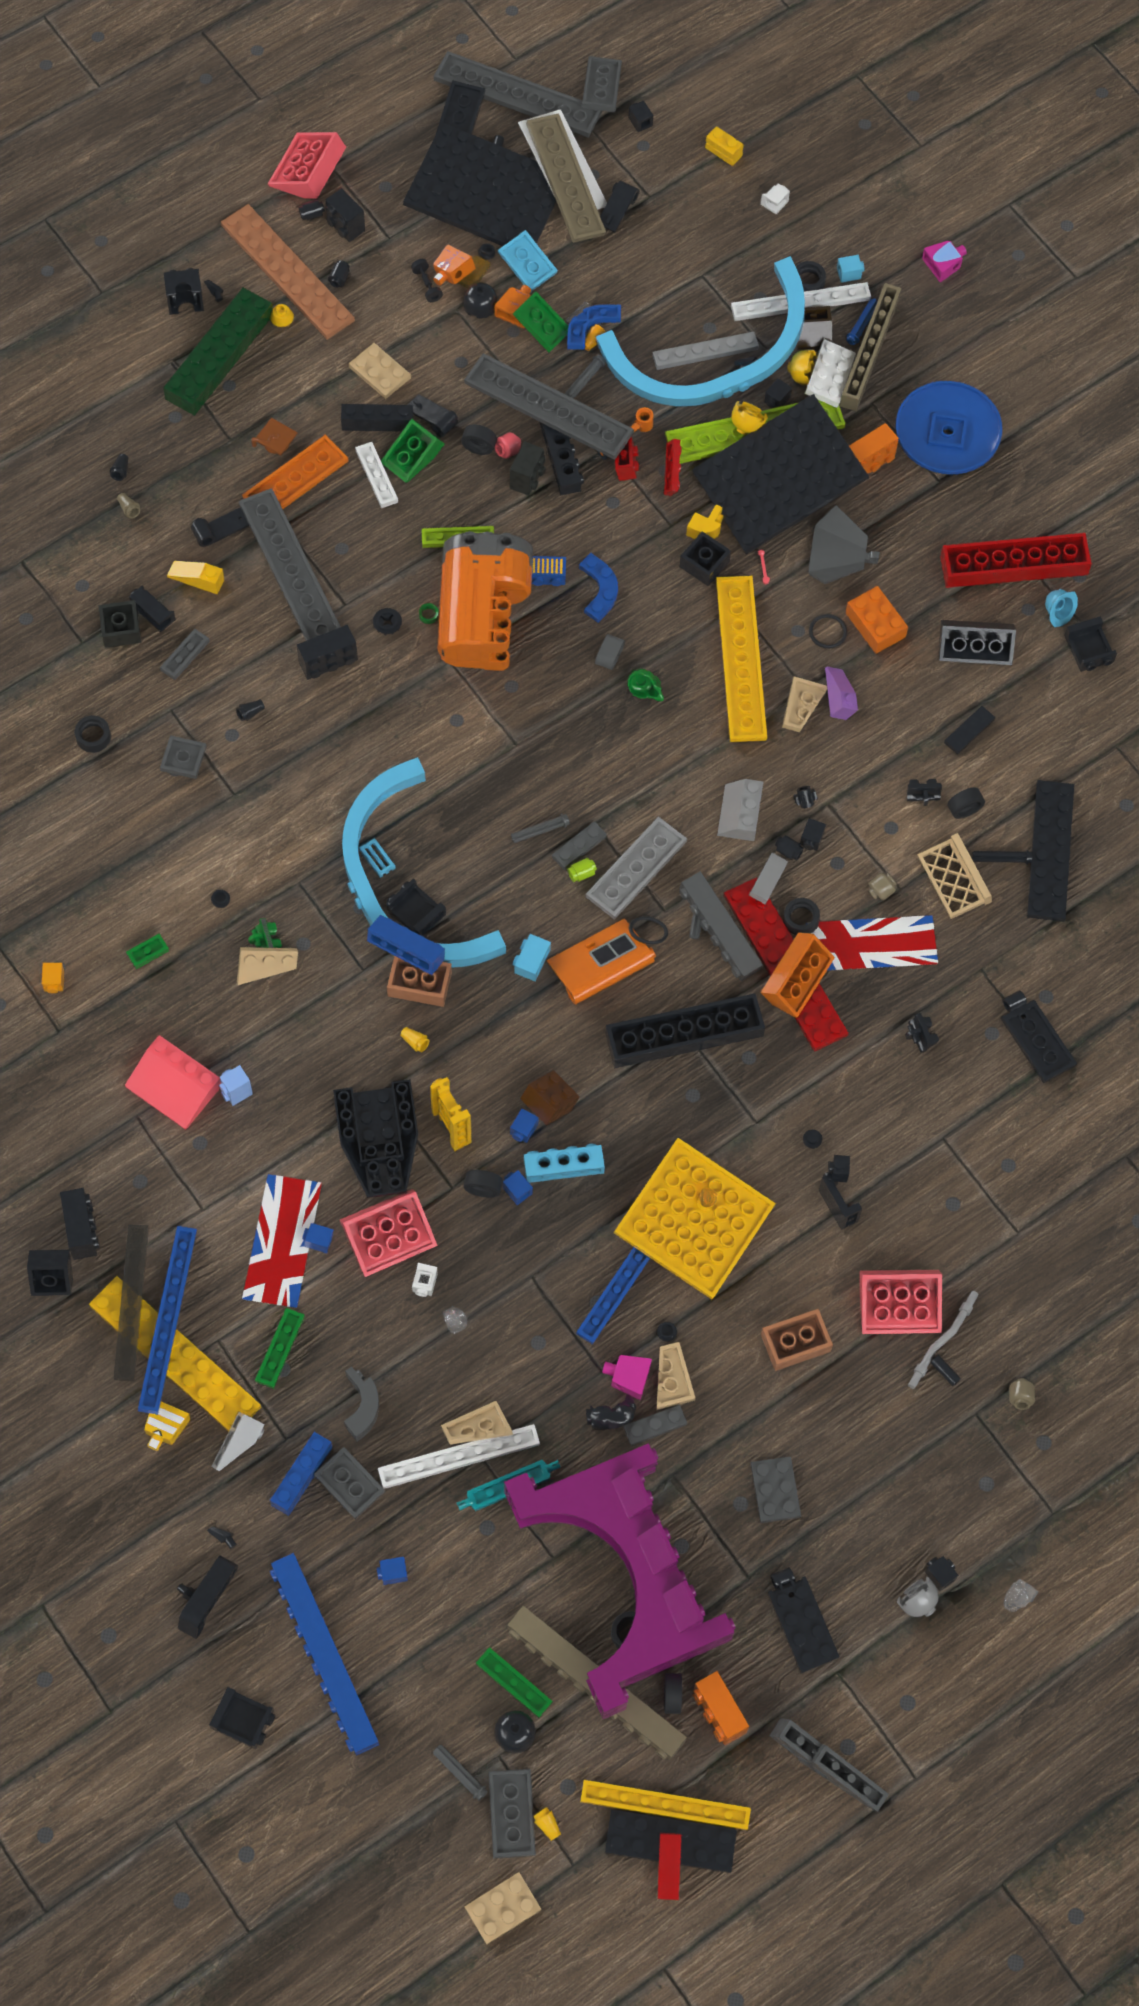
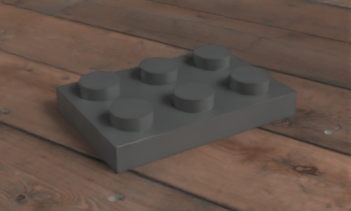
[314,1447,385,1520]
[750,1457,801,1523]

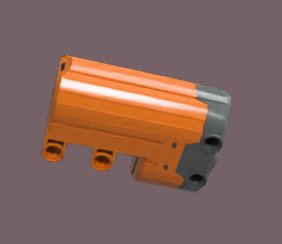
[437,531,533,671]

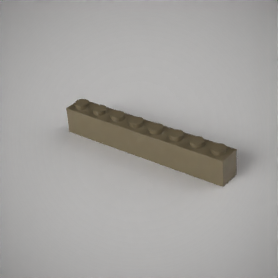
[840,283,901,412]

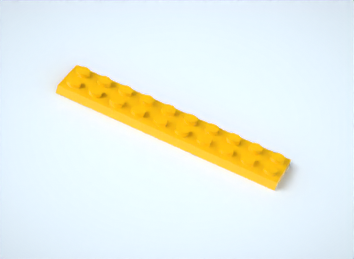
[716,576,767,742]
[89,1276,262,1432]

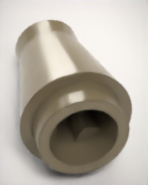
[117,493,140,518]

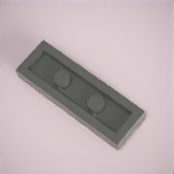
[160,629,210,680]
[552,821,607,870]
[623,1405,687,1446]

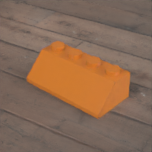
[760,933,835,1018]

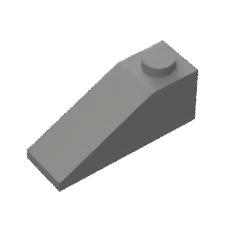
[211,1412,265,1471]

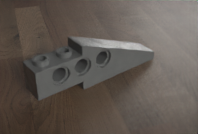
[769,1718,889,1812]

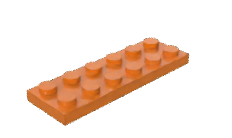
[242,434,349,509]

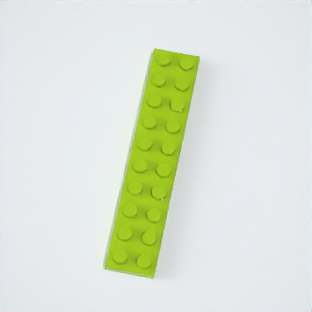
[665,400,846,464]

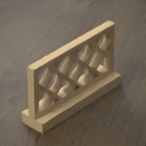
[917,833,992,919]

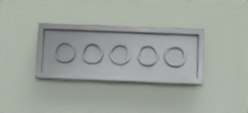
[586,817,687,920]

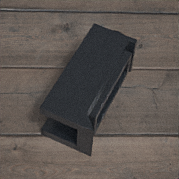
[129,585,176,632]

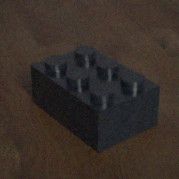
[297,624,358,680]
[60,1188,100,1260]

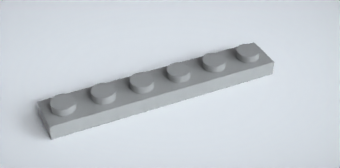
[652,332,759,370]

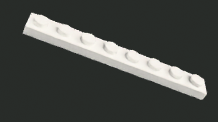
[731,282,871,321]
[378,1424,540,1489]

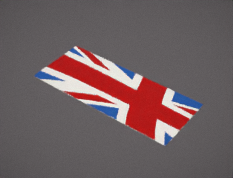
[806,915,938,970]
[242,1174,322,1308]

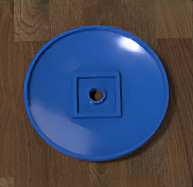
[895,381,1002,474]

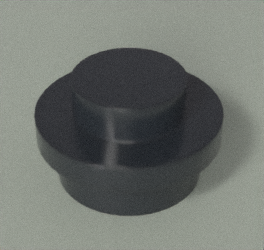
[478,243,496,260]
[211,890,230,908]
[803,1129,822,1149]
[657,1322,677,1342]

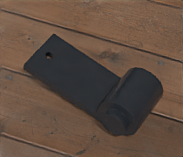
[600,180,640,233]
[408,394,458,437]
[191,507,249,547]

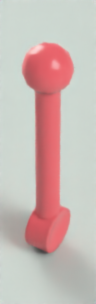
[758,549,770,584]

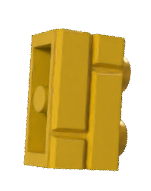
[705,126,744,166]

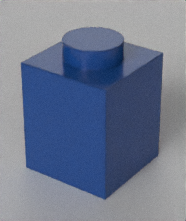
[510,1109,539,1143]
[503,1170,533,1205]
[302,1223,334,1253]
[377,1557,408,1585]

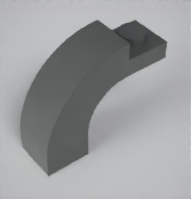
[344,1366,379,1442]

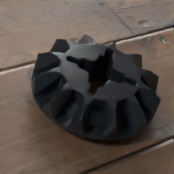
[373,608,402,636]

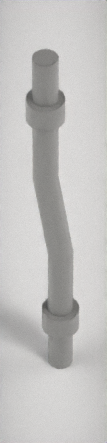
[908,1291,979,1389]

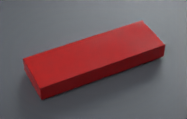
[658,1833,681,1900]

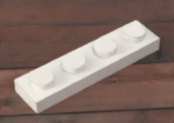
[355,442,398,508]

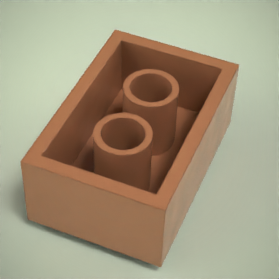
[387,956,452,1007]
[761,1309,833,1371]

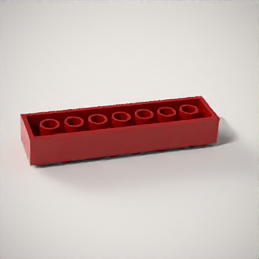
[940,533,1092,588]

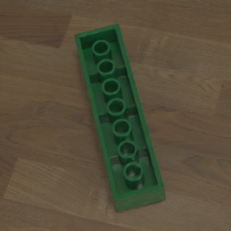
[163,287,273,416]

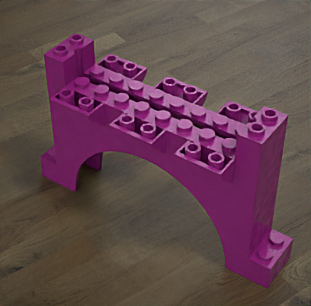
[504,1443,736,1719]

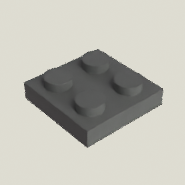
[160,735,207,779]

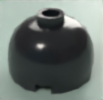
[463,282,498,319]
[494,1710,536,1754]

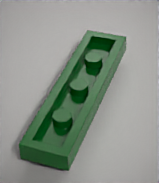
[255,1308,305,1389]
[476,1647,553,1718]

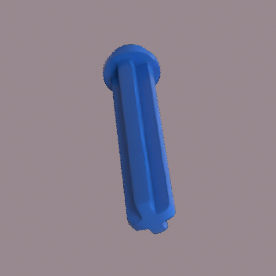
[846,298,878,345]

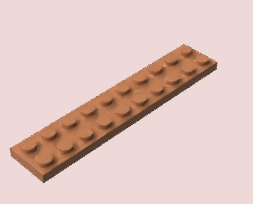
[221,204,355,339]

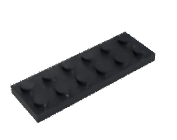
[605,1809,737,1873]

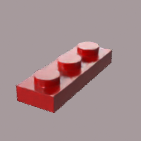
[664,439,682,496]

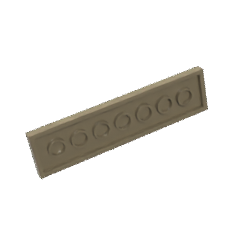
[526,113,606,243]

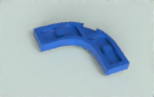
[567,305,621,349]
[579,553,618,623]

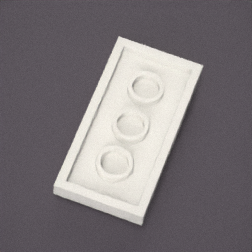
[805,339,856,408]

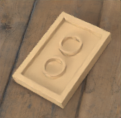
[349,343,411,399]
[464,1872,541,1945]

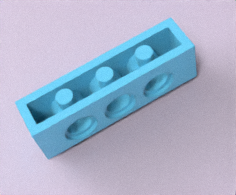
[524,1144,605,1183]

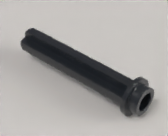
[972,850,1032,865]

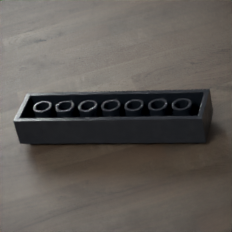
[605,993,765,1069]

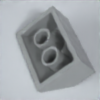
[717,779,763,841]

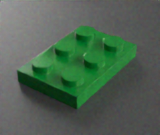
[513,291,569,353]

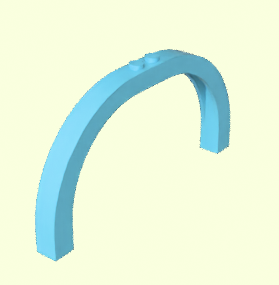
[596,256,805,407]
[342,757,506,968]

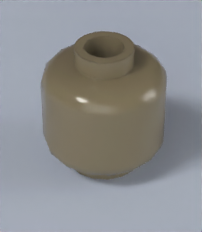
[868,873,897,901]
[1009,1378,1035,1410]

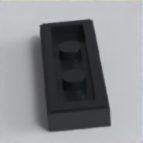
[944,706,995,755]

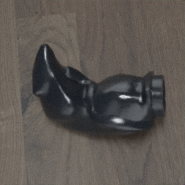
[586,1394,636,1430]

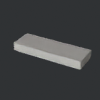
[749,853,788,904]

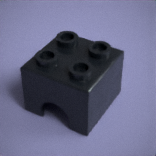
[164,268,204,315]

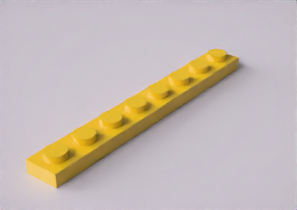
[580,1780,751,1830]

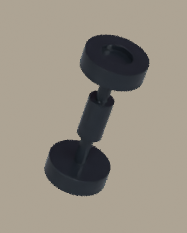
[411,259,443,303]

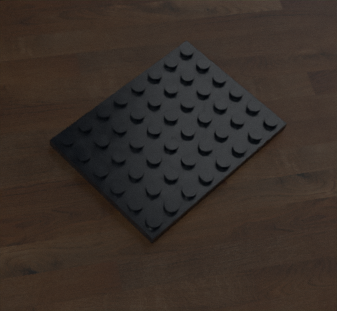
[403,122,557,246]
[692,394,869,554]

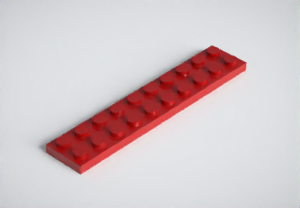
[723,877,849,1052]

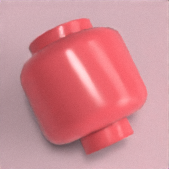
[494,432,521,459]

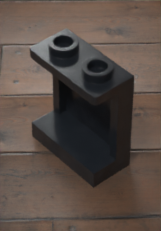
[1064,616,1117,672]
[387,879,446,936]
[819,1172,862,1230]
[209,1687,276,1749]

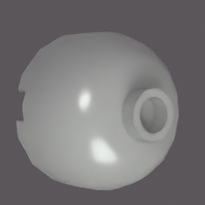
[897,1577,939,1617]

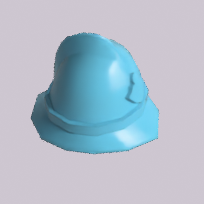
[1045,589,1078,627]

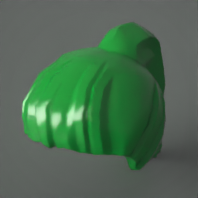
[627,669,664,702]

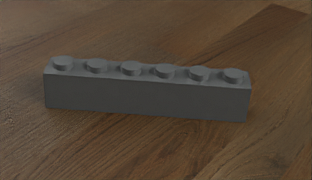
[679,871,763,981]

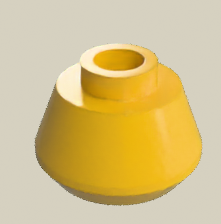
[270,304,294,327]

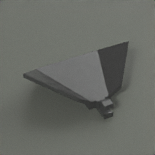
[808,505,880,584]

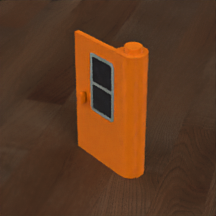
[546,918,656,1005]

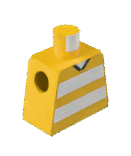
[144,1401,191,1451]

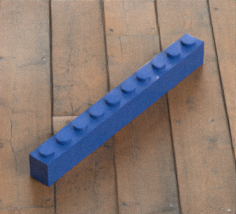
[270,1553,379,1756]

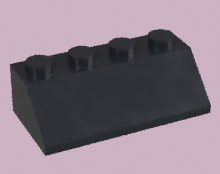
[939,620,1016,665]

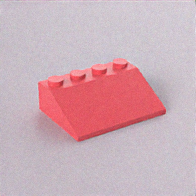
[268,132,346,199]
[125,1035,221,1130]
[340,1189,438,1277]
[860,1270,942,1334]

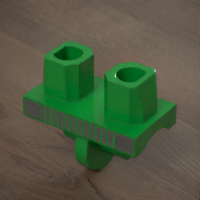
[248,918,282,948]

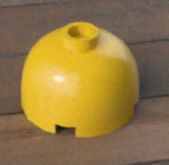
[787,350,817,386]
[731,401,768,435]

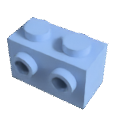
[219,1065,253,1106]

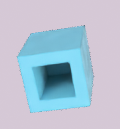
[837,255,864,283]

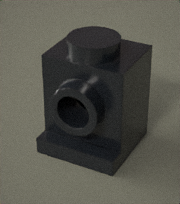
[827,1155,850,1183]

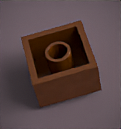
[520,1070,580,1126]

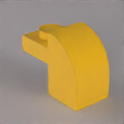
[686,505,724,539]

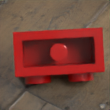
[615,437,639,481]

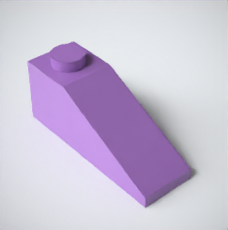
[825,667,858,720]

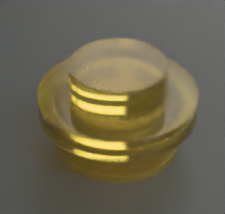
[699,1188,717,1207]

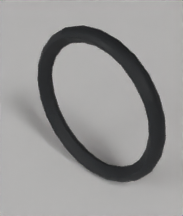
[809,614,847,648]
[629,916,668,945]

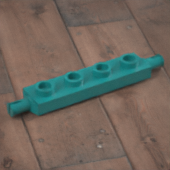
[456,1460,561,1511]

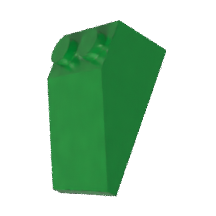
[381,419,445,483]

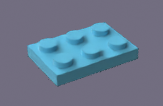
[498,230,558,292]

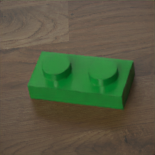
[126,934,169,969]

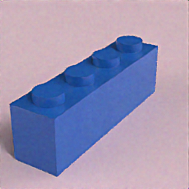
[367,915,445,975]
[270,1432,332,1516]

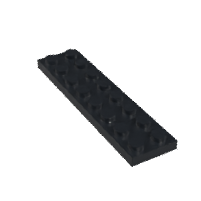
[1027,780,1074,922]

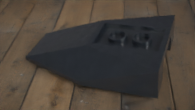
[333,1079,418,1198]

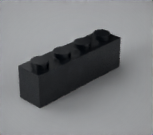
[341,404,413,432]

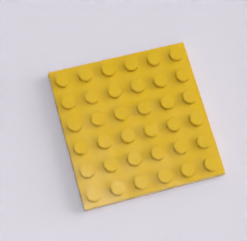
[614,1138,776,1299]

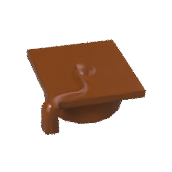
[251,418,298,456]

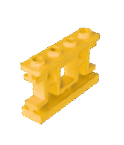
[430,1077,471,1152]

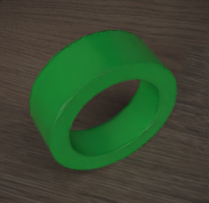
[419,603,439,624]

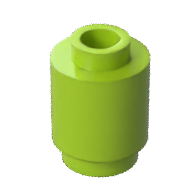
[567,858,597,882]

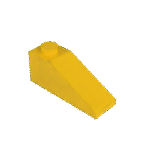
[167,561,224,594]

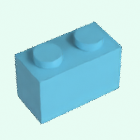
[513,934,551,981]

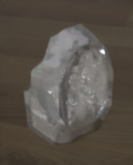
[443,1307,468,1333]
[1004,1579,1038,1612]

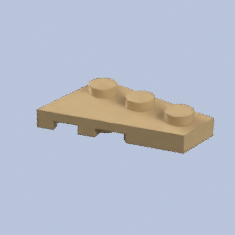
[782,677,827,732]
[237,947,298,985]
[656,1342,696,1410]
[441,1401,513,1445]

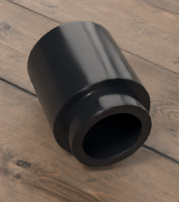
[298,199,325,221]
[328,260,350,288]
[775,835,804,861]

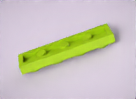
[422,526,494,548]

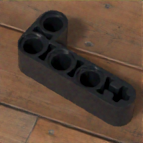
[178,1555,238,1639]

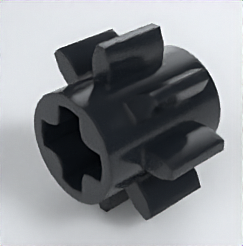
[793,786,818,808]

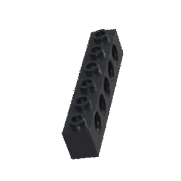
[539,422,584,496]

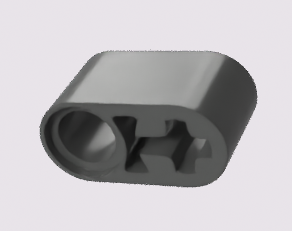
[595,634,625,670]

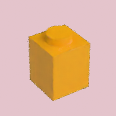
[42,963,64,993]

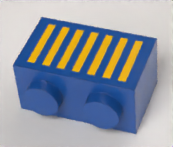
[532,556,566,586]

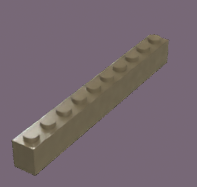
[507,1606,687,1760]

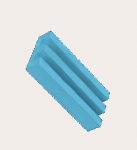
[359,838,396,878]

